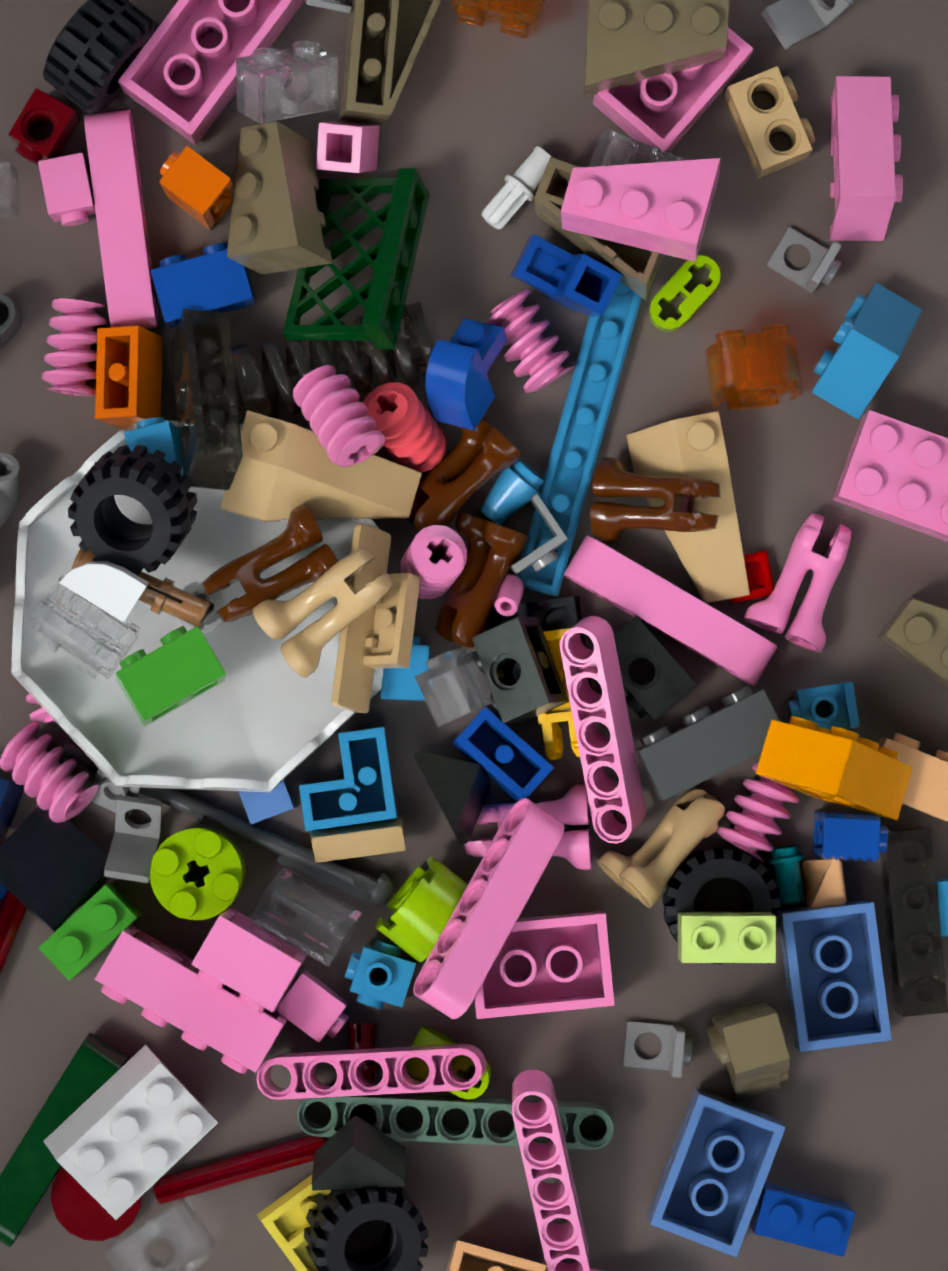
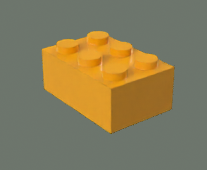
[755,716,913,820]

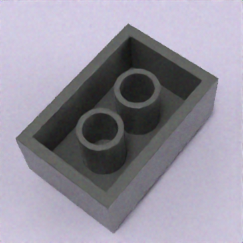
[635,686,779,801]

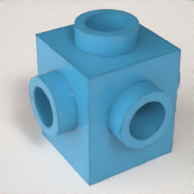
[345,939,417,1009]

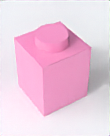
[316,121,380,173]
[38,152,96,227]
[275,970,349,1043]

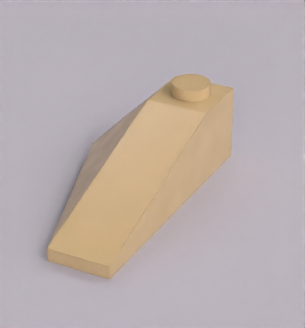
[220,410,422,522]
[626,411,750,604]

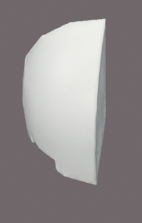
[59,561,149,623]

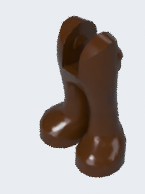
[405,418,523,532]
[590,457,721,543]
[202,503,338,623]
[436,511,529,648]

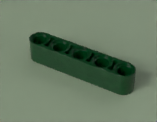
[0,1032,129,1247]

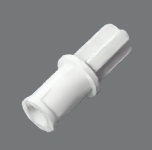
[481,146,551,230]

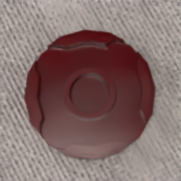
[51,1166,142,1241]

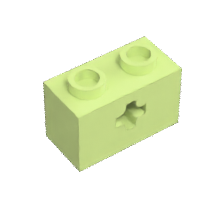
[678,912,776,963]

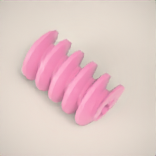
[486,289,575,393]
[41,298,108,397]
[293,365,385,467]
[400,525,467,599]
[0,721,99,823]
[716,763,800,862]

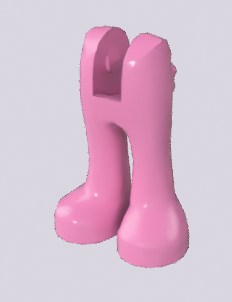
[744,513,852,653]
[464,784,592,870]

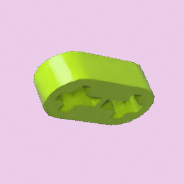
[649,255,721,332]

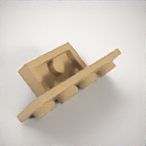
[331,524,421,713]

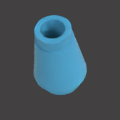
[480,459,545,526]

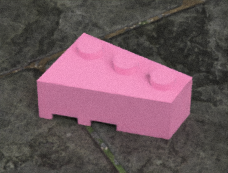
[830,76,903,241]
[561,158,721,262]

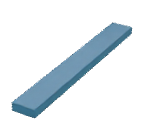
[517,281,641,597]

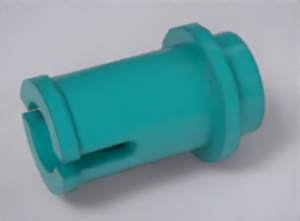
[767,845,806,904]

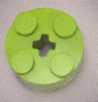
[150,826,246,920]
[375,856,468,962]

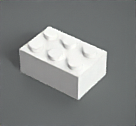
[44,1045,218,1220]

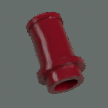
[347,1023,379,1079]

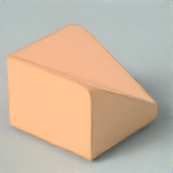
[801,858,847,908]

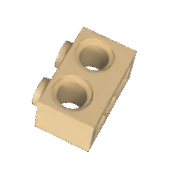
[724,66,815,178]

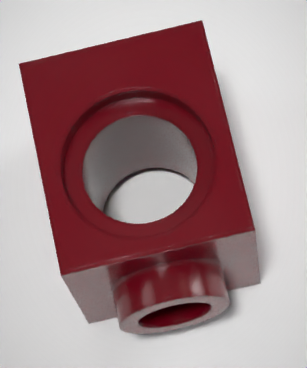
[8,88,81,165]

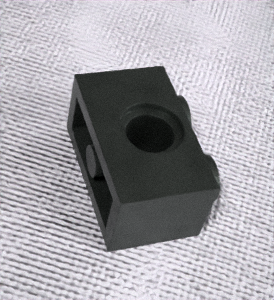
[614,616,696,721]
[472,617,569,723]

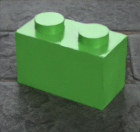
[116,626,226,727]
[38,882,142,981]

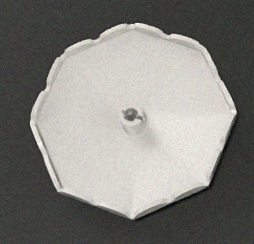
[11,420,383,792]

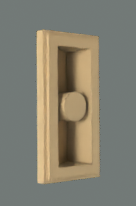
[311,815,406,863]

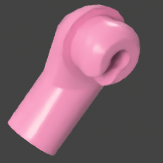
[494,574,524,616]

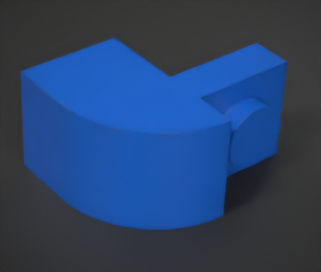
[510,234,622,317]
[425,318,508,430]

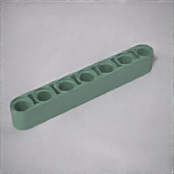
[297,1093,614,1150]

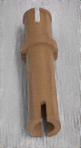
[71,548,211,628]

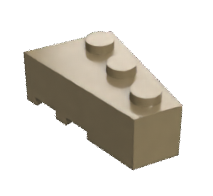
[339,0,441,126]
[583,0,729,98]
[227,121,332,275]
[534,157,665,301]
[878,599,948,689]
[706,1000,790,1102]

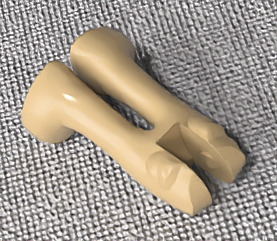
[253,548,393,678]
[597,788,725,908]

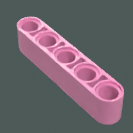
[84,109,159,329]
[564,535,778,687]
[560,616,646,844]
[413,798,565,1019]
[256,1044,487,1100]
[512,1070,590,1271]

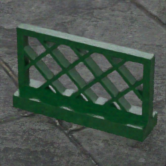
[282,168,430,349]

